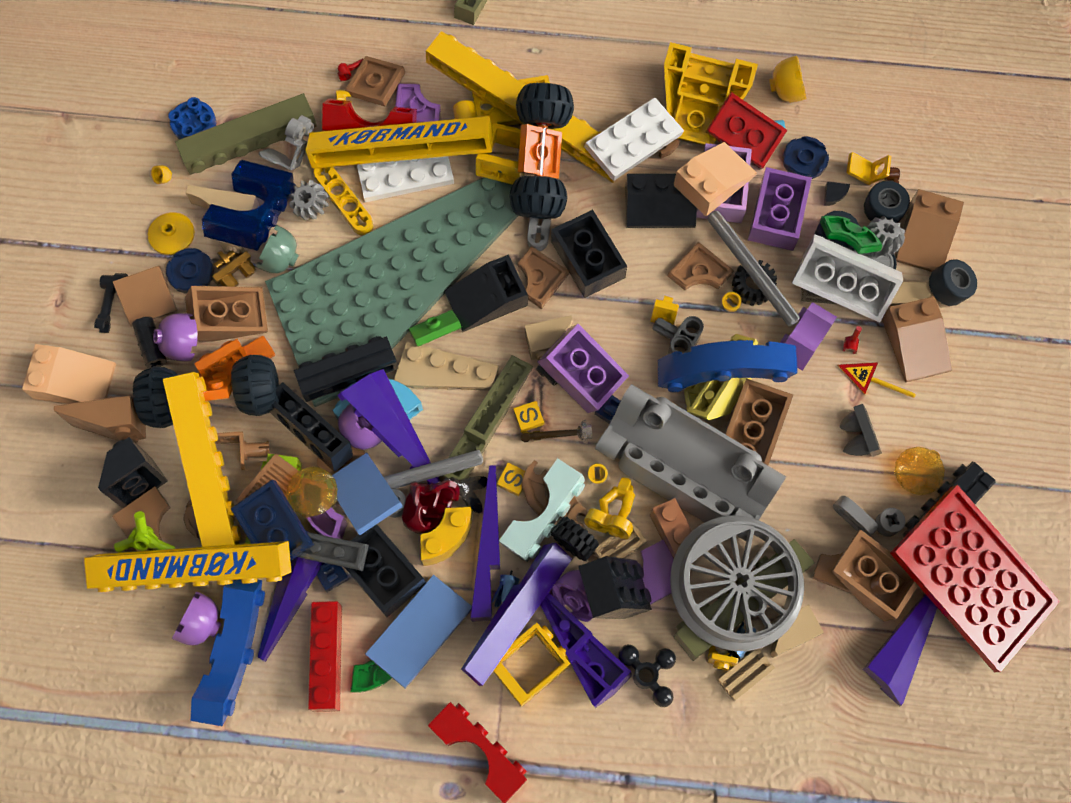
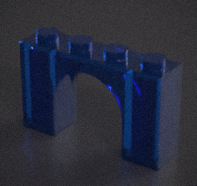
[201,160,296,251]

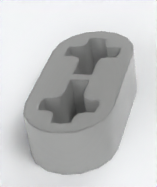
[527,218,551,251]
[833,496,878,537]

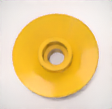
[148,212,195,255]

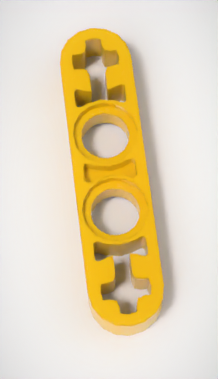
[314,167,373,236]

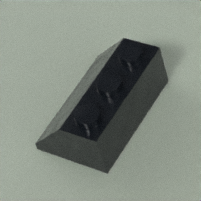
[625,173,697,228]
[98,437,168,508]

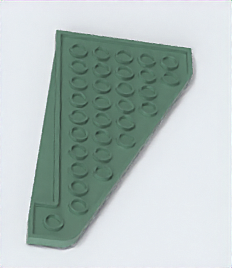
[265,171,518,407]

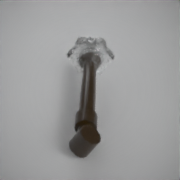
[521,420,592,444]

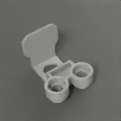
[259,115,314,170]

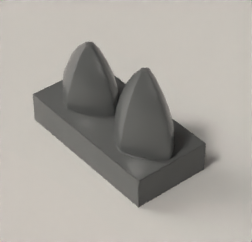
[840,404,882,457]

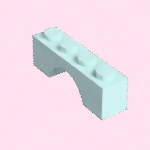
[499,458,585,562]

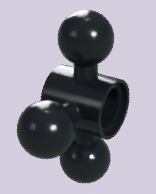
[618,644,676,707]

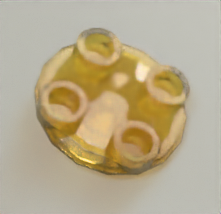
[894,447,945,495]
[286,467,338,517]

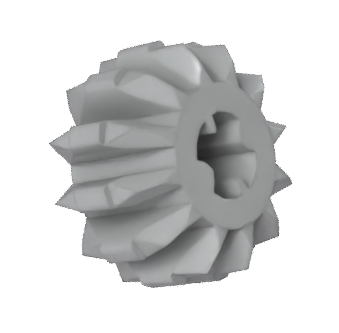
[288,180,329,220]
[867,216,905,256]

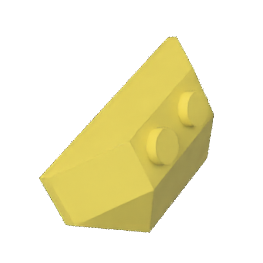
[684,334,758,420]

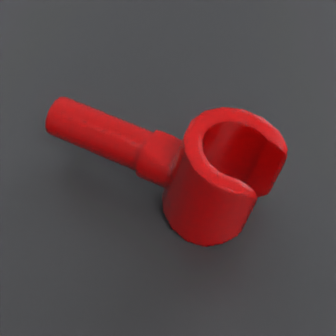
[338,58,363,81]
[843,326,862,354]

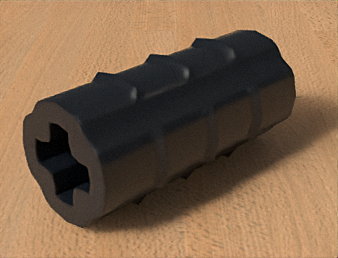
[132,317,167,369]

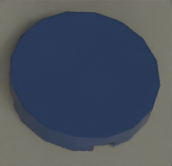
[782,136,829,179]
[166,248,215,294]

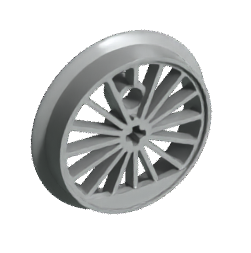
[670,516,804,651]

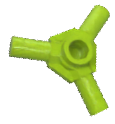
[114,511,175,552]

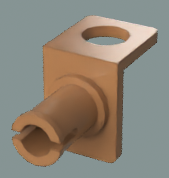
[215,431,270,470]

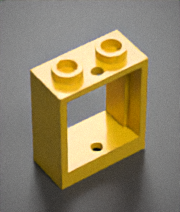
[476,123,525,185]
[493,623,570,707]

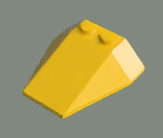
[664,42,758,145]

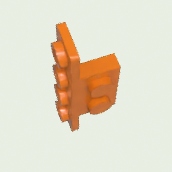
[194,336,275,378]

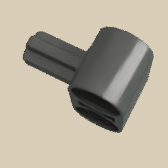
[652,316,704,354]

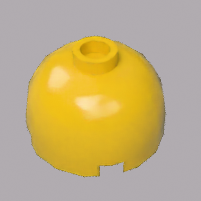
[769,55,807,103]

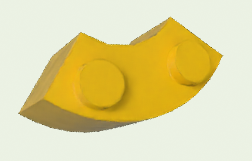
[420,507,472,566]

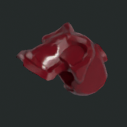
[402,480,460,534]

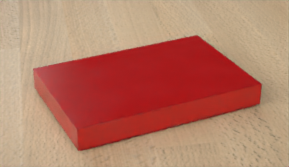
[705,92,787,169]

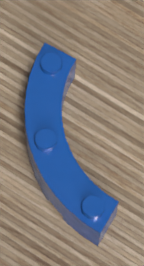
[658,340,798,392]
[191,579,265,726]

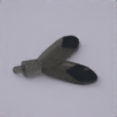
[444,476,488,513]

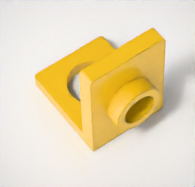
[846,152,891,185]
[707,646,738,670]

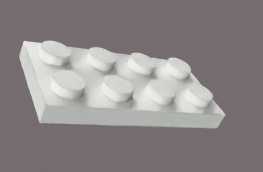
[584,98,684,181]
[357,156,454,202]

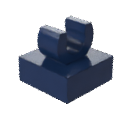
[595,395,621,424]
[317,563,349,592]

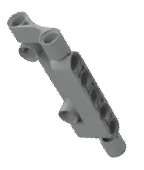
[595,384,786,541]

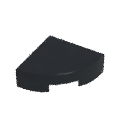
[824,182,850,206]

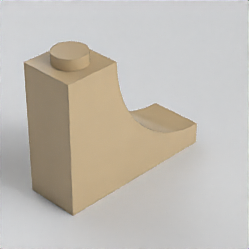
[186,185,261,256]

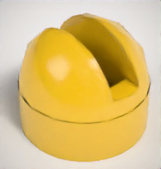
[336,90,352,103]
[151,165,172,184]
[722,292,741,312]
[587,463,608,484]

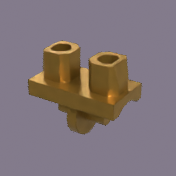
[212,250,256,287]

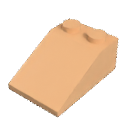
[674,142,757,216]
[22,344,116,404]

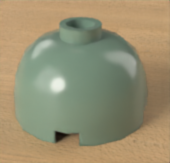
[256,225,299,273]

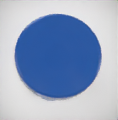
[168,97,216,139]

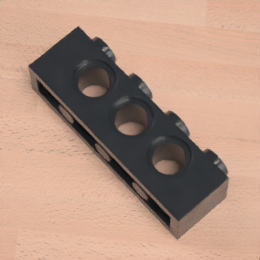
[270,382,353,472]

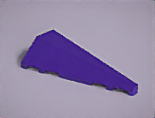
[337,369,440,484]
[257,531,324,662]
[540,593,632,708]
[862,594,937,706]

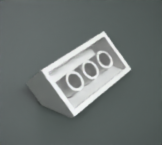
[792,234,903,322]

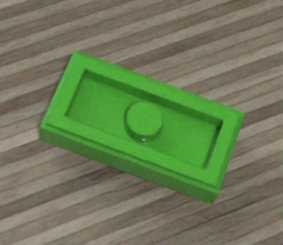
[409,310,461,346]

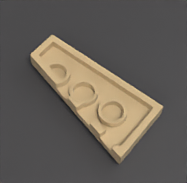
[394,342,499,391]

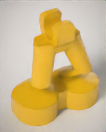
[584,477,635,539]

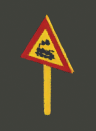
[837,362,916,398]

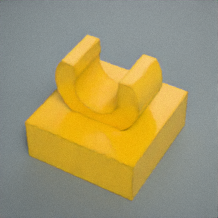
[650,296,679,325]

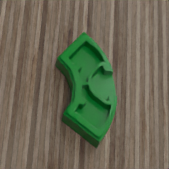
[820,216,883,254]
[351,660,392,693]

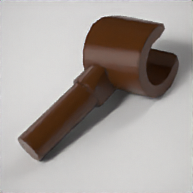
[884,167,900,183]

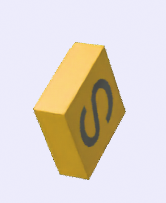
[513,401,544,433]
[497,463,525,496]

